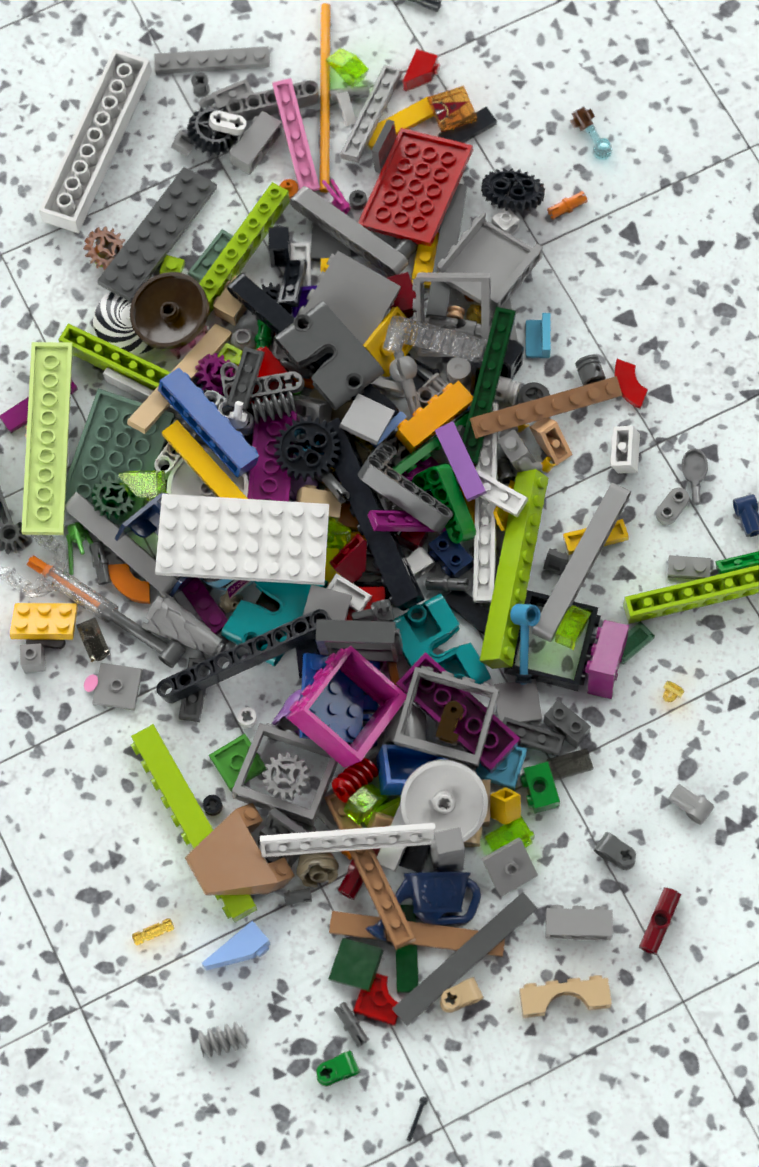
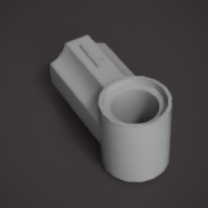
[668,784,714,825]

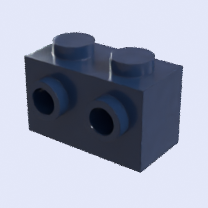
[428,530,474,578]

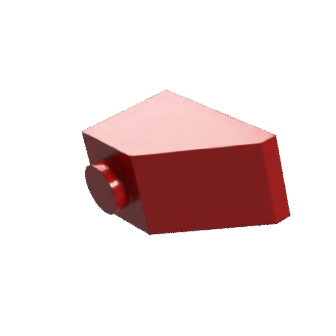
[403,49,440,91]

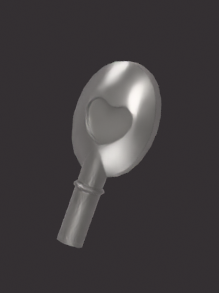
[682,449,708,505]

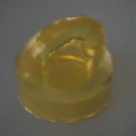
[466,304,482,324]
[663,681,684,702]

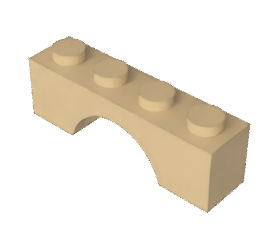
[519,975,612,1018]

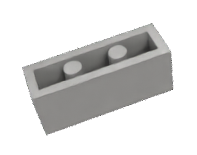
[229,111,283,174]
[545,905,613,940]

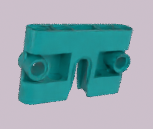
[221,580,328,667]
[394,593,491,685]

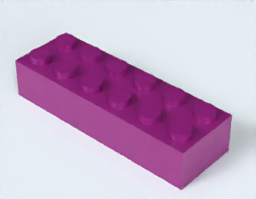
[396,652,521,774]

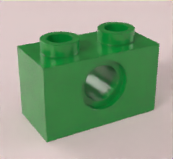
[520,762,560,814]

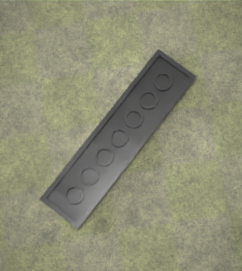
[97,167,217,302]

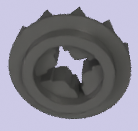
[518,382,550,404]

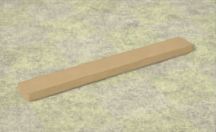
[127,323,232,434]

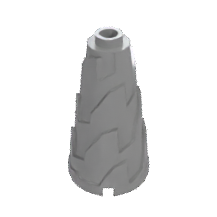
[142,592,224,656]

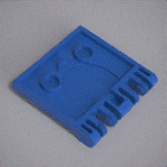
[299,653,380,747]

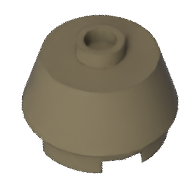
[296,852,339,887]

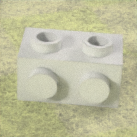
[610,426,640,474]

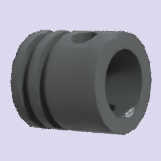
[575,354,606,386]

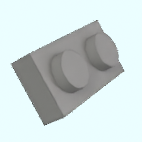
[667,555,711,580]

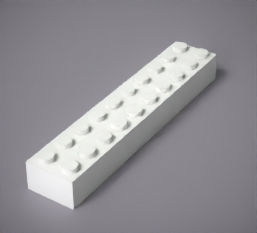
[39,49,152,233]

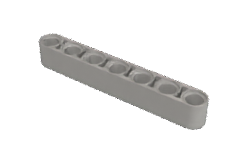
[290,186,409,277]
[65,492,179,595]

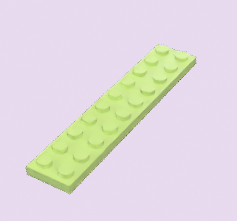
[21,342,73,535]

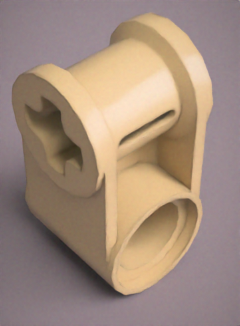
[440,977,484,1013]

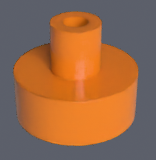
[279,179,299,199]

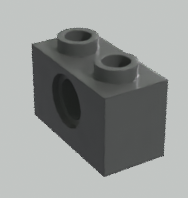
[543,700,591,749]

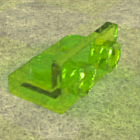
[484,816,535,852]

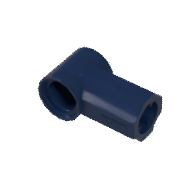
[733,494,759,537]

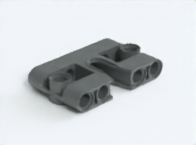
[274,301,384,410]

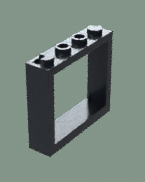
[504,590,601,691]

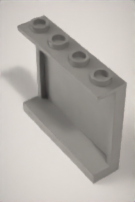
[437,212,543,312]
[297,251,401,345]

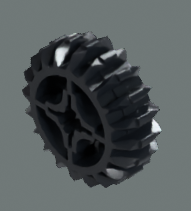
[187,105,239,156]

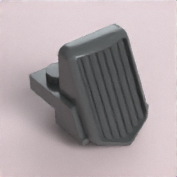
[257,808,316,868]

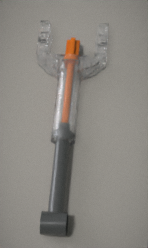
[0,535,186,668]

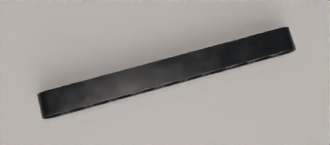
[226,273,399,420]

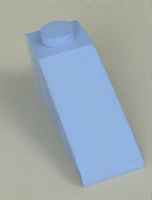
[202,920,270,970]

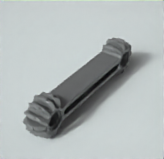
[0,487,28,555]

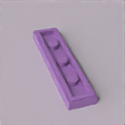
[435,421,487,502]

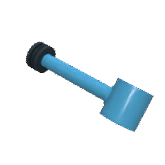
[510,604,541,685]

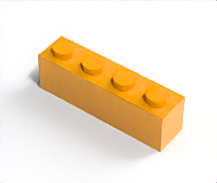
[395,380,473,453]

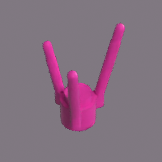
[322,179,351,214]

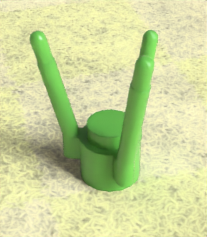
[66,522,100,575]

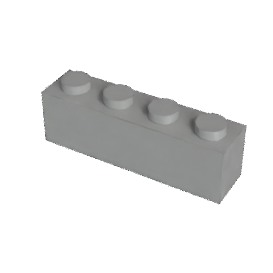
[430,827,465,872]

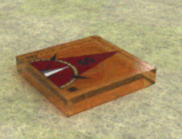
[428,86,477,132]

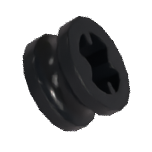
[203,795,223,816]

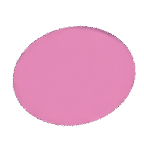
[84,674,98,692]

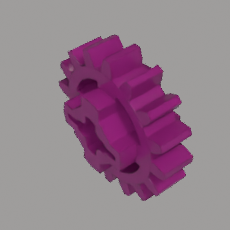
[195,353,235,396]

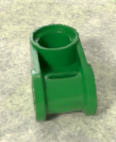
[316,1051,360,1086]

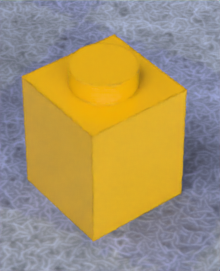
[490,787,521,825]

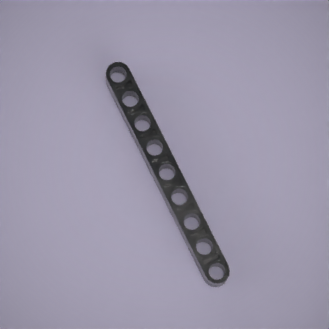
[156,609,332,703]

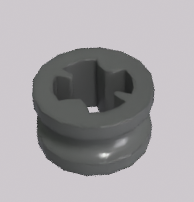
[349,190,367,210]

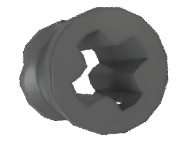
[191,72,210,97]
[497,458,516,484]

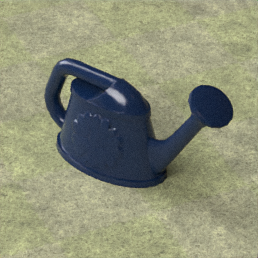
[366,872,481,941]

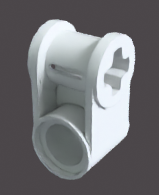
[406,547,435,580]

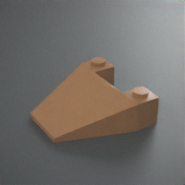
[185,803,295,895]

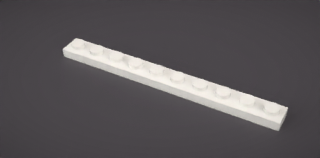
[473,403,499,603]

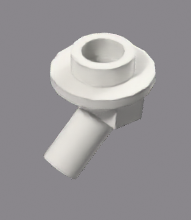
[228,401,249,429]

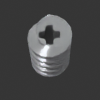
[198,1022,247,1058]

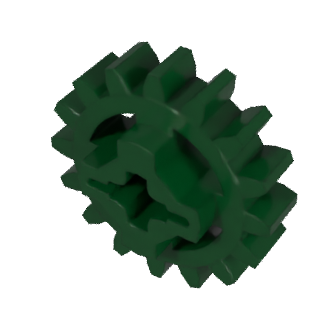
[91,476,136,520]

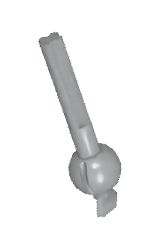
[389,343,431,447]

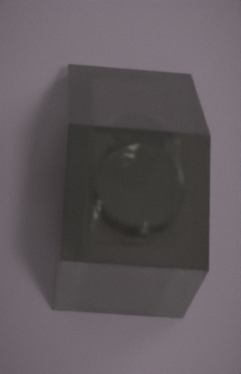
[76,617,111,662]

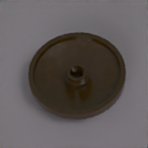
[130,272,209,350]

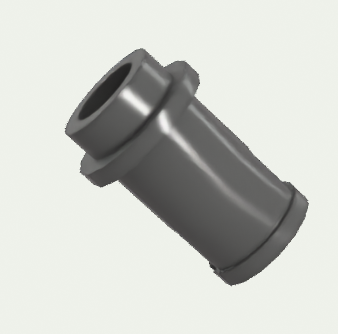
[284,888,312,907]

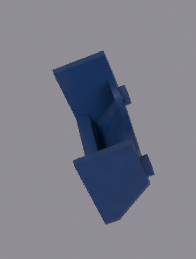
[114,493,196,597]

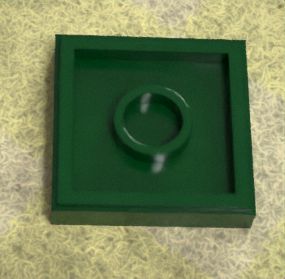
[328,938,384,992]

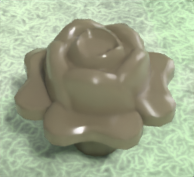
[219,591,243,613]

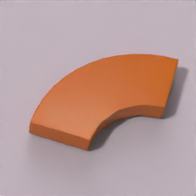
[108,564,150,604]

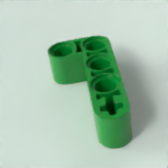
[412,464,476,543]

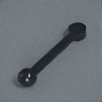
[406,353,440,375]
[406,1097,428,1142]

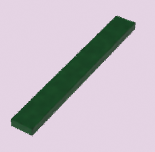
[462,307,516,466]

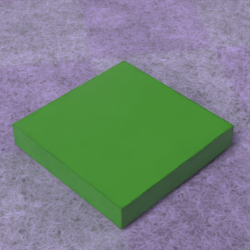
[209,733,267,792]

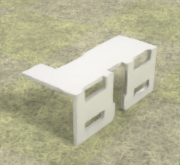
[336,91,358,127]

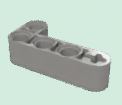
[220,362,305,401]

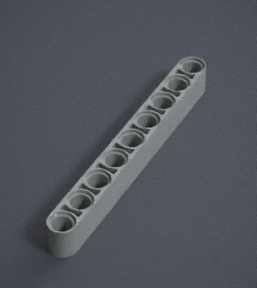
[532,483,631,642]

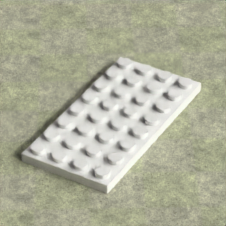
[155,494,329,585]

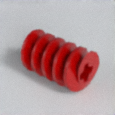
[332,758,379,803]

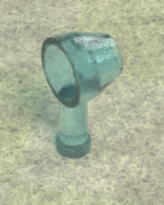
[586,125,612,160]

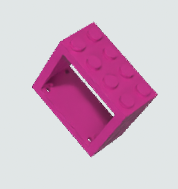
[287,646,407,768]

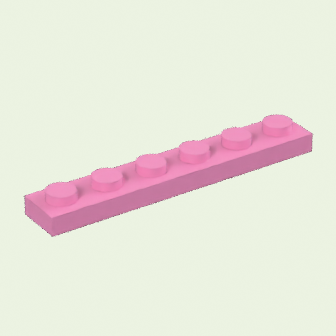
[272,78,320,191]

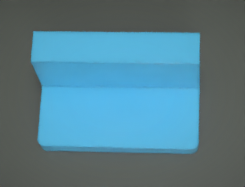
[526,313,551,358]

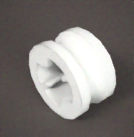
[238,707,257,728]

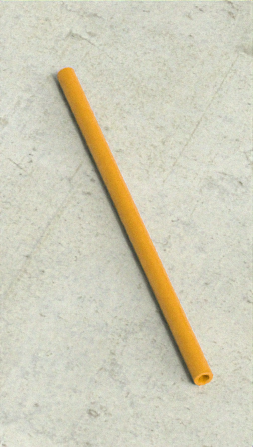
[320,3,330,193]

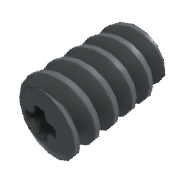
[251,391,296,424]

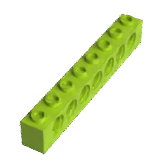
[199,182,290,316]
[623,565,759,624]

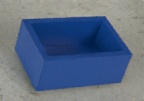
[376,745,445,795]

